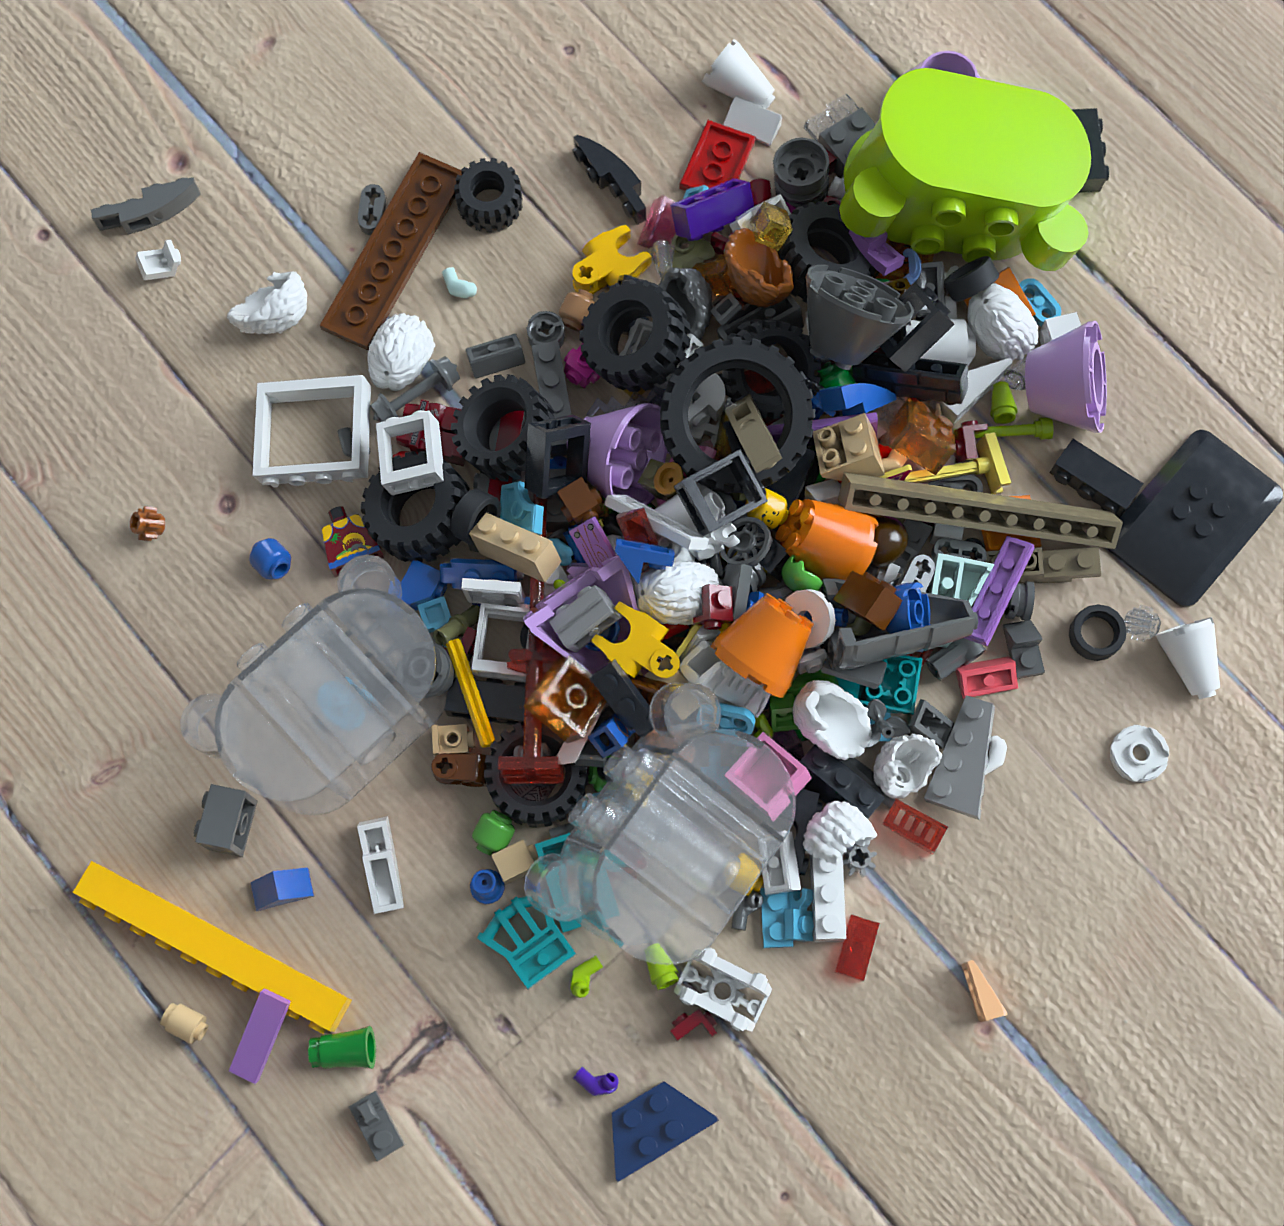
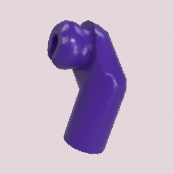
[573,1067,619,1096]

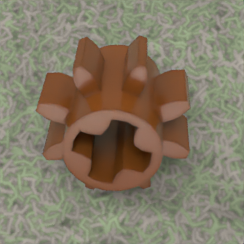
[130,506,165,541]

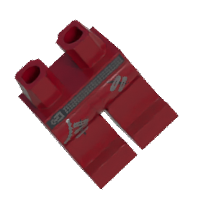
[396,399,465,467]

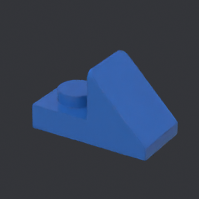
[615,539,675,584]

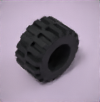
[454,158,523,233]

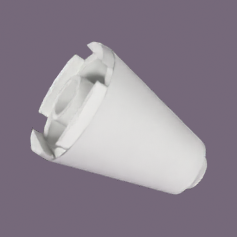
[702,39,775,109]
[1156,617,1220,699]

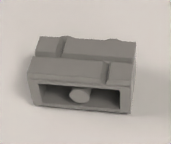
[549,585,621,652]

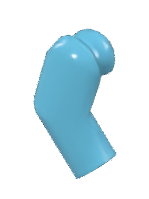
[549,538,573,566]

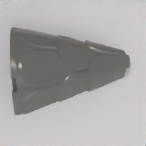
[821,578,978,671]

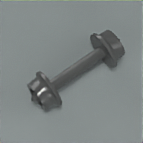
[370,356,460,422]

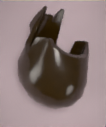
[869,515,908,568]

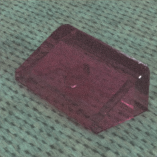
[637,195,675,254]

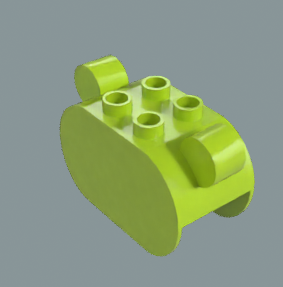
[839,68,1091,271]

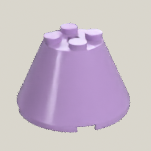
[567,403,670,505]

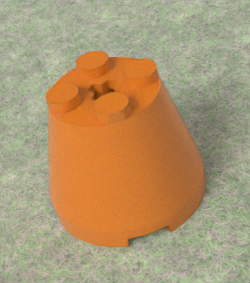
[776,499,879,580]
[710,593,814,698]

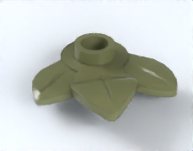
[664,235,715,276]

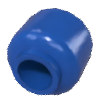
[249,538,291,580]

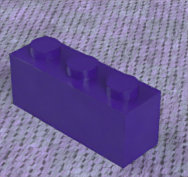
[670,179,754,241]

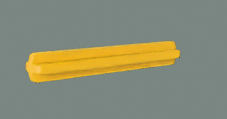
[446,639,496,748]

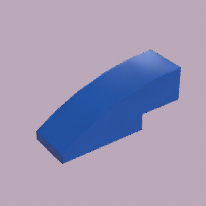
[819,383,897,416]

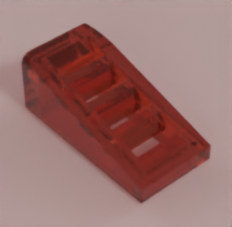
[882,799,948,855]

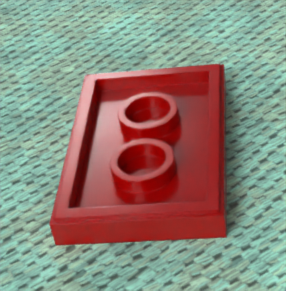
[679,120,756,191]

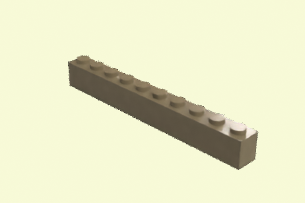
[838,472,1123,549]

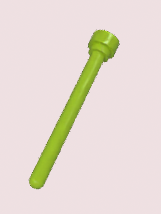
[920,417,1054,442]

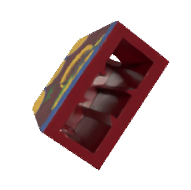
[322,506,384,578]

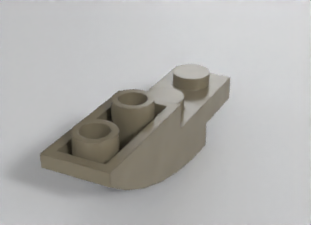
[725,394,782,473]
[985,547,1101,583]

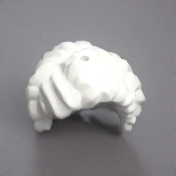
[873,733,942,799]
[803,801,877,865]

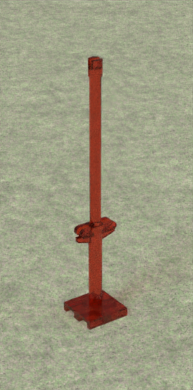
[498,467,564,783]

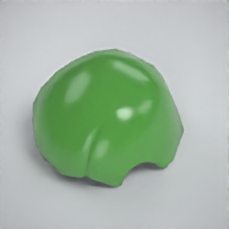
[781,555,823,592]

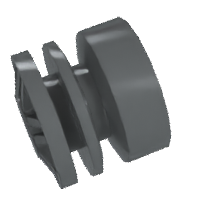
[773,137,829,208]

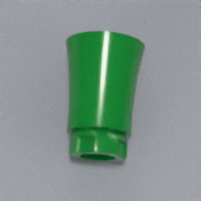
[308,1026,376,1069]

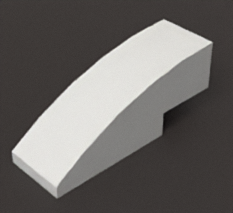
[357,816,404,914]

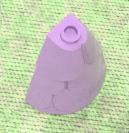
[523,556,649,677]

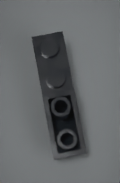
[572,134,646,225]

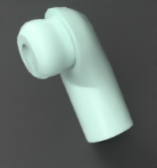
[442,267,477,298]

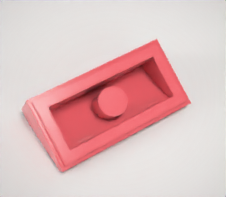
[956,656,1018,699]

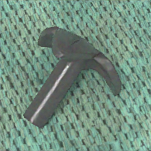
[865,699,910,748]

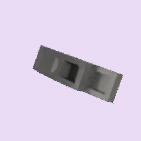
[91,177,201,235]

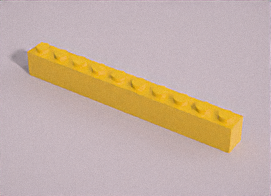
[73,861,352,1034]

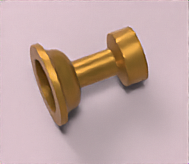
[654,462,698,495]

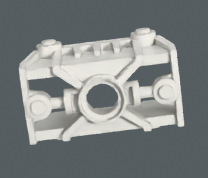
[679,640,771,718]
[673,947,772,1032]

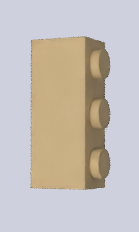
[469,513,562,583]

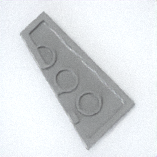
[924,695,995,820]

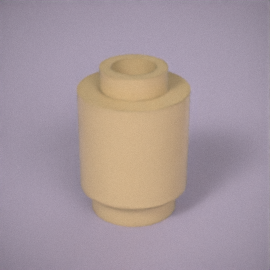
[160,1003,208,1044]

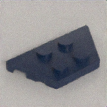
[612,1081,719,1182]

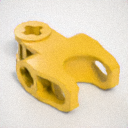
[572,225,652,295]
[591,601,680,678]

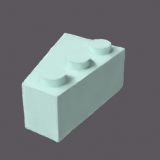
[927,553,994,648]

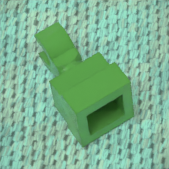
[769,693,798,732]

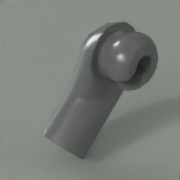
[337,427,371,458]

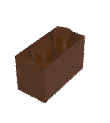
[833,571,903,631]

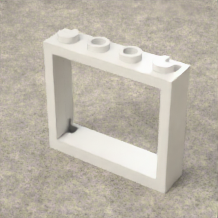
[253,375,371,488]

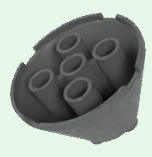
[806,265,914,370]

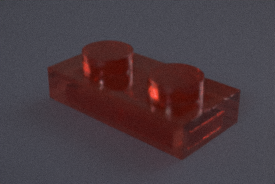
[834,914,880,981]

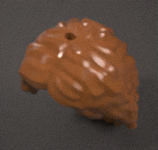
[724,228,794,308]

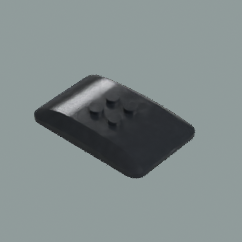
[1107,429,1283,607]

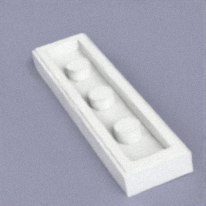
[604,495,709,550]

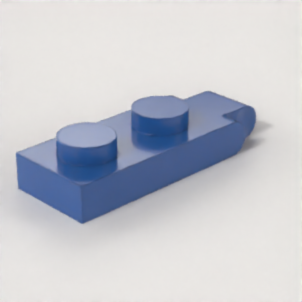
[440,558,517,589]

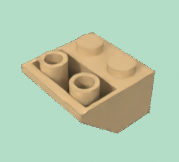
[813,413,885,481]

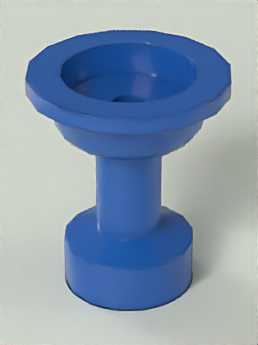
[470,869,505,904]

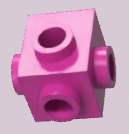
[564,343,601,389]

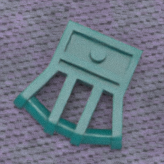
[476,888,577,990]

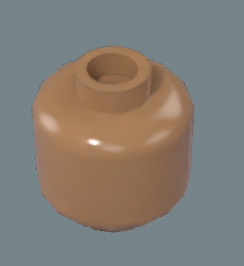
[559,289,595,332]

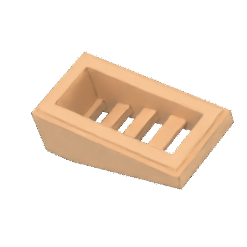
[962,960,1007,1022]

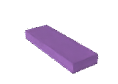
[229,988,291,1084]

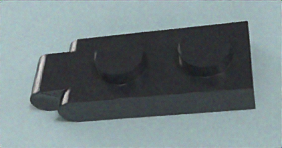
[589,659,657,737]

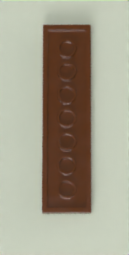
[320,152,462,351]

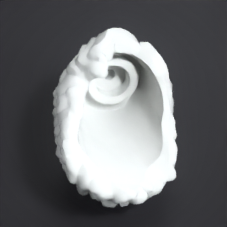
[227,271,307,334]
[968,283,1039,361]
[367,313,435,391]
[633,561,722,625]
[793,680,872,760]

